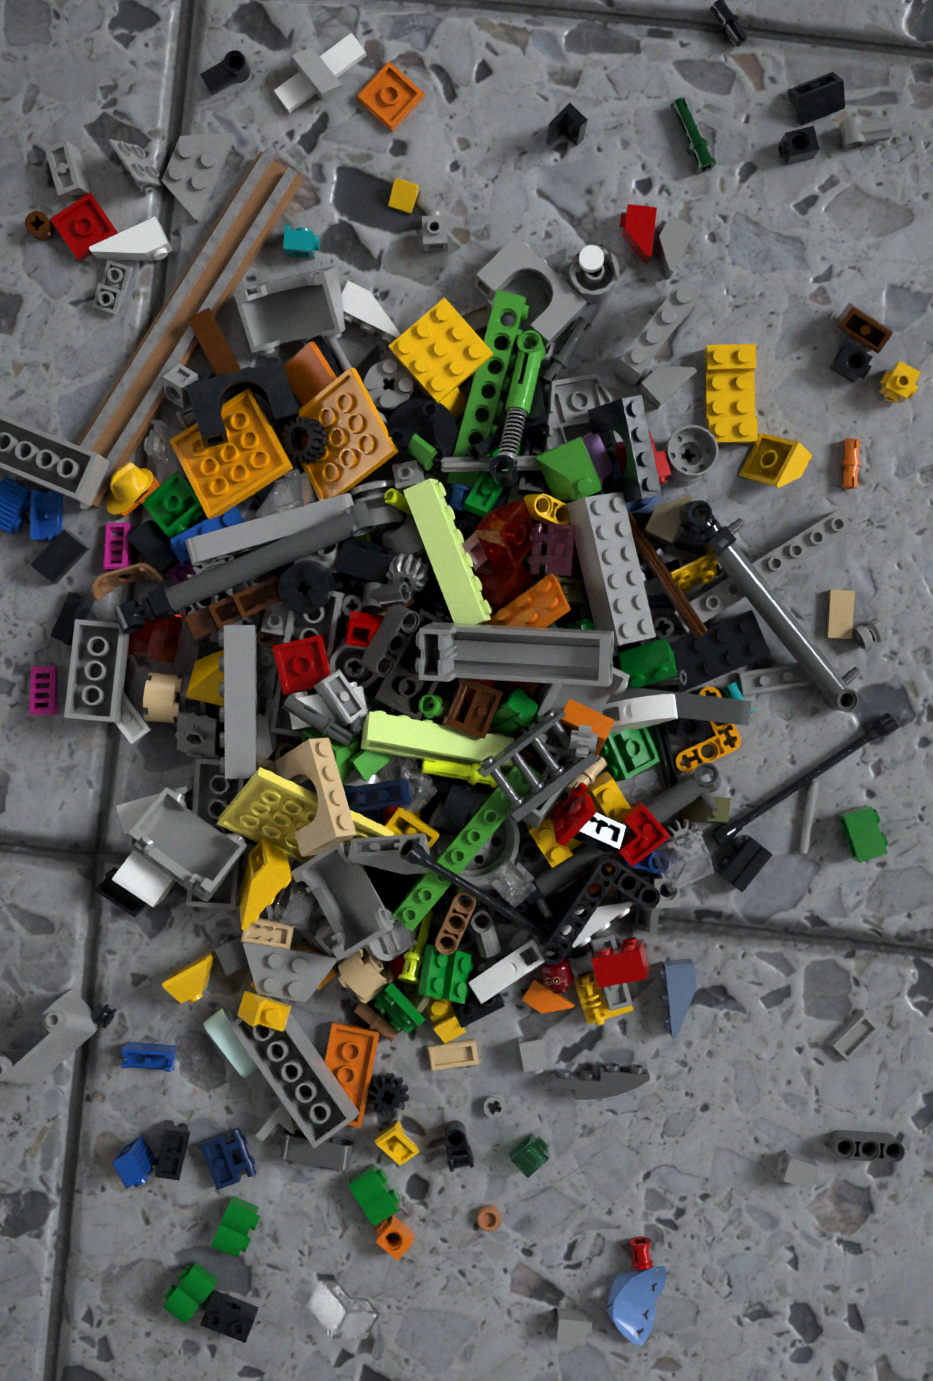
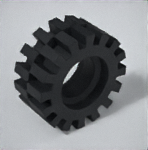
[281,417,328,463]
[369,867,412,905]

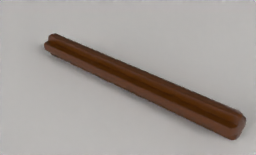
[627,511,707,639]

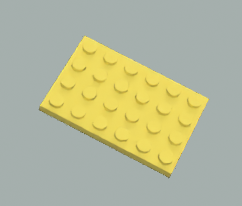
[217,767,394,867]

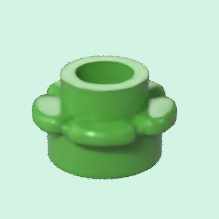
[419,694,442,718]

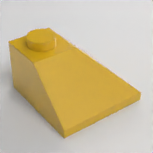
[739,433,812,488]
[186,650,224,706]
[162,951,216,1004]

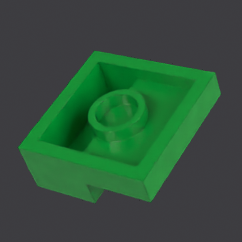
[142,471,207,539]
[599,727,661,782]
[418,945,473,1004]
[373,983,426,1034]

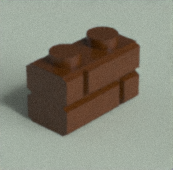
[835,303,893,353]

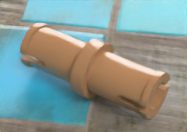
[354,1002,399,1042]

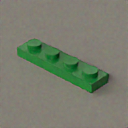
[463,442,525,518]

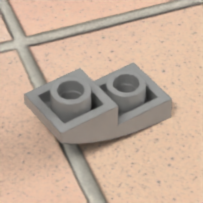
[93,259,133,315]

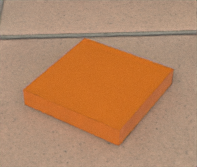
[356,61,425,132]
[284,341,337,406]

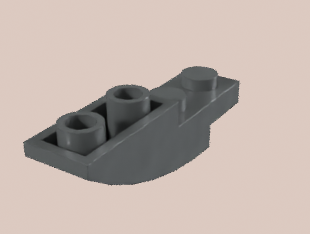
[550,1063,650,1100]

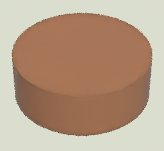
[477,1204,501,1232]

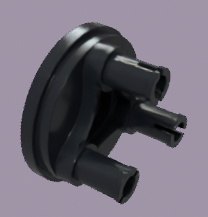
[386,397,458,472]

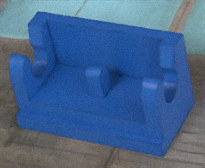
[30,490,63,542]
[121,1042,176,1072]

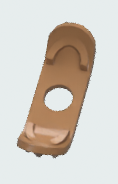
[91,563,163,600]

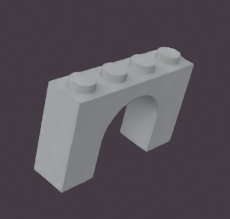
[473,235,587,350]
[614,280,701,387]

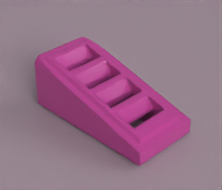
[103,523,132,575]
[30,666,59,715]

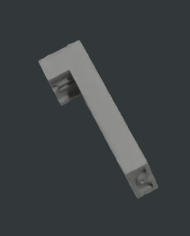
[415,622,614,687]

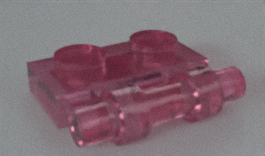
[528,524,575,576]

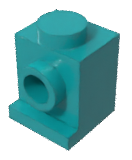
[283,225,321,259]

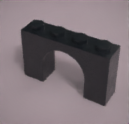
[186,360,299,448]
[587,395,662,503]

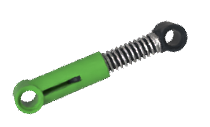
[489,330,546,488]

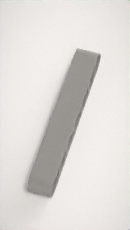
[185,493,354,566]

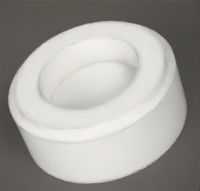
[579,245,604,272]

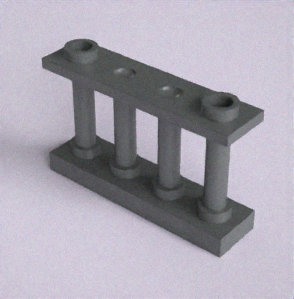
[476,709,598,822]

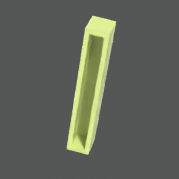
[403,479,491,624]
[361,711,514,774]

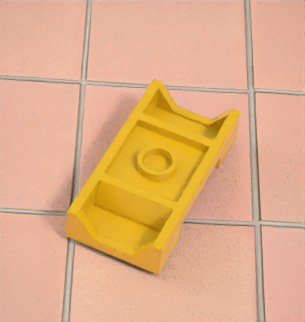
[704,344,758,445]
[524,771,631,868]

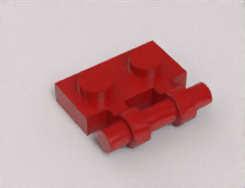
[550,782,596,847]

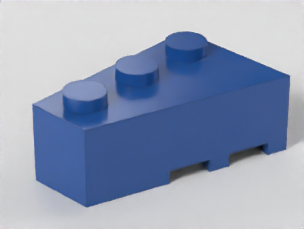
[170,506,259,567]

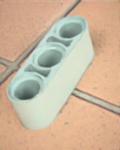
[203,1007,258,1078]

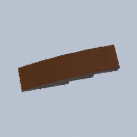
[187,308,256,400]
[184,575,282,640]

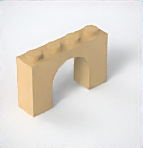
[275,738,356,857]

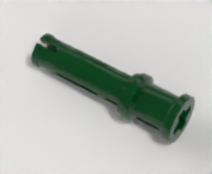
[670,97,717,174]

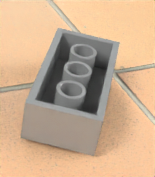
[64,619,130,724]

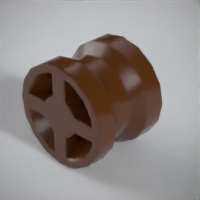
[25,211,55,241]

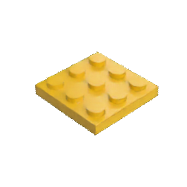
[389,297,494,404]

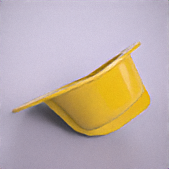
[106,462,153,515]

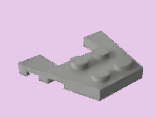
[545,373,623,452]

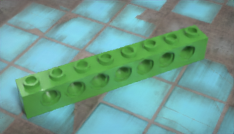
[447,290,529,488]
[393,761,541,931]

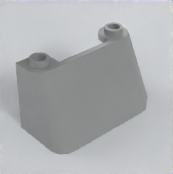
[234,266,345,355]
[521,667,630,759]
[128,787,247,902]
[291,841,394,961]
[0,988,100,1086]

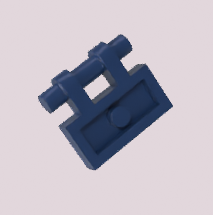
[200,1128,256,1190]

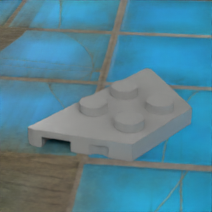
[162,132,235,223]
[243,942,337,1003]

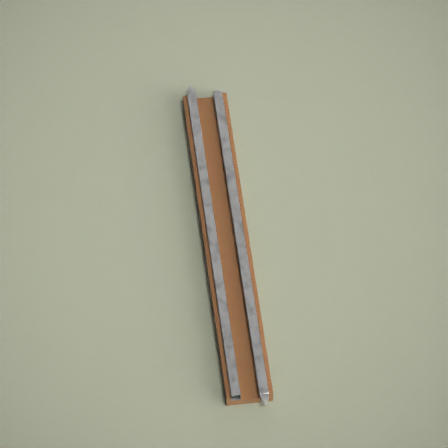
[77,146,303,510]

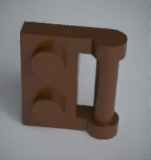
[442,678,503,739]

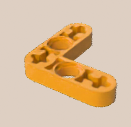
[674,686,741,772]

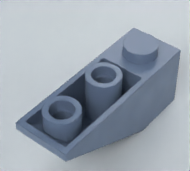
[659,958,697,1039]

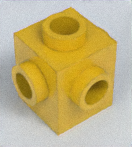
[879,361,921,403]

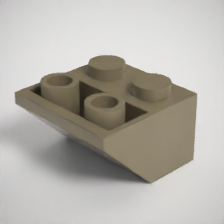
[642,495,693,547]

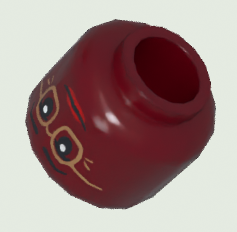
[540,958,574,994]

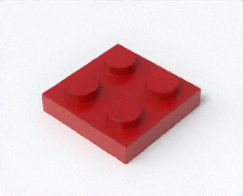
[50,192,118,262]
[272,635,331,695]

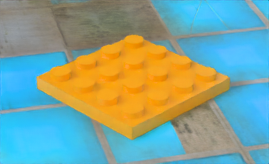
[283,367,399,501]
[169,388,293,519]

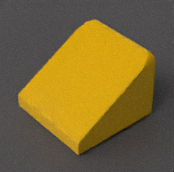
[388,178,419,214]

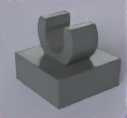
[634,904,664,933]

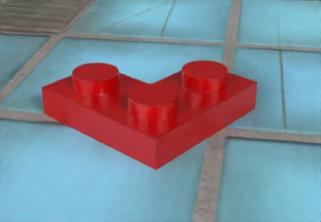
[618,800,671,867]

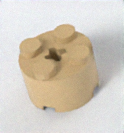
[143,672,183,723]
[338,948,394,1003]

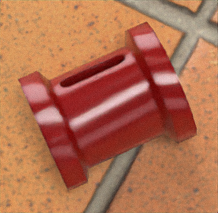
[629,1237,653,1270]

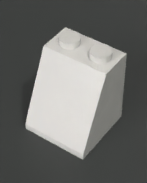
[112,850,176,907]

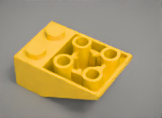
[238,837,291,931]

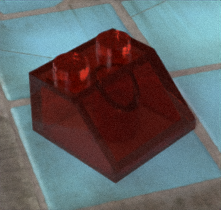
[475,499,539,570]
[128,614,182,663]

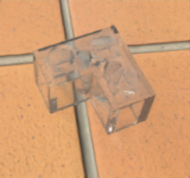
[307,1280,380,1340]

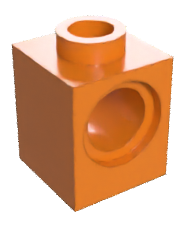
[375,1215,414,1261]

